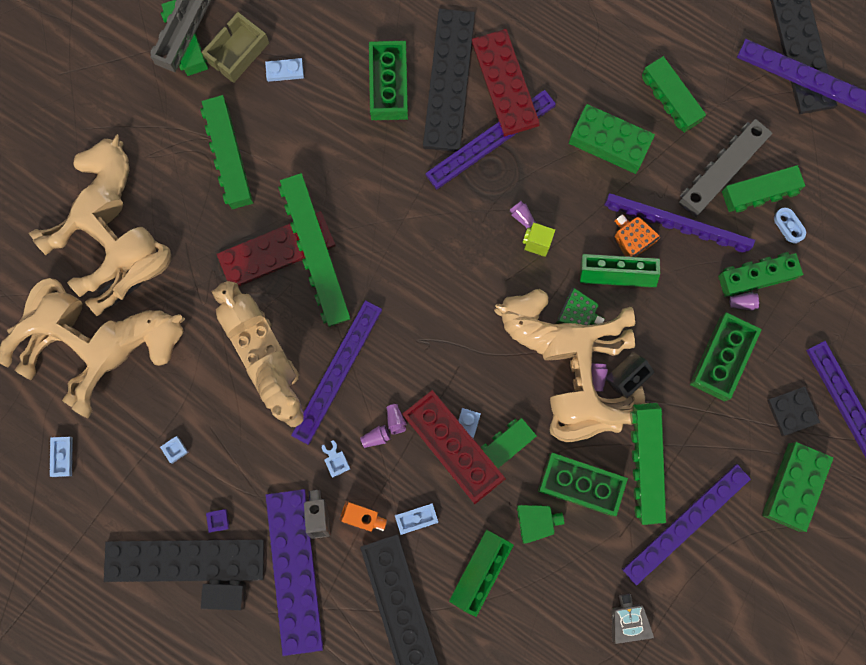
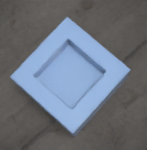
[160,436,189,463]

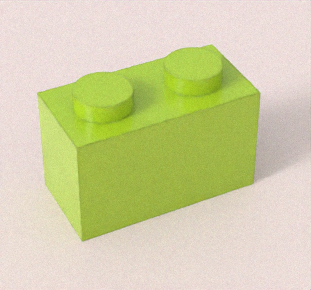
[523,222,555,257]

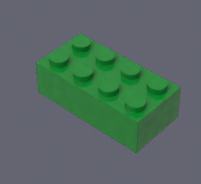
[369,41,408,120]
[569,104,655,174]
[689,313,762,401]
[762,442,833,532]
[538,453,628,517]

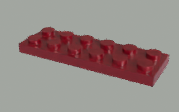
[472,29,540,137]
[216,211,336,286]
[402,390,506,504]

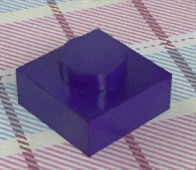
[206,509,230,533]

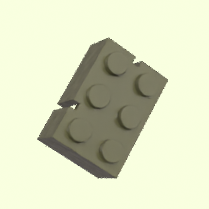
[202,12,269,83]

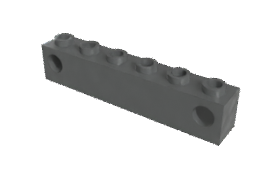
[150,0,211,72]
[678,119,772,218]

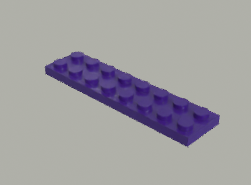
[266,489,324,656]

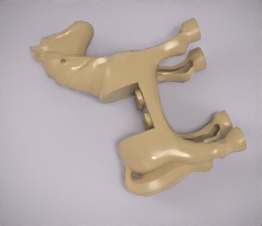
[29,134,171,316]
[0,278,185,418]
[211,281,304,427]
[494,289,647,442]

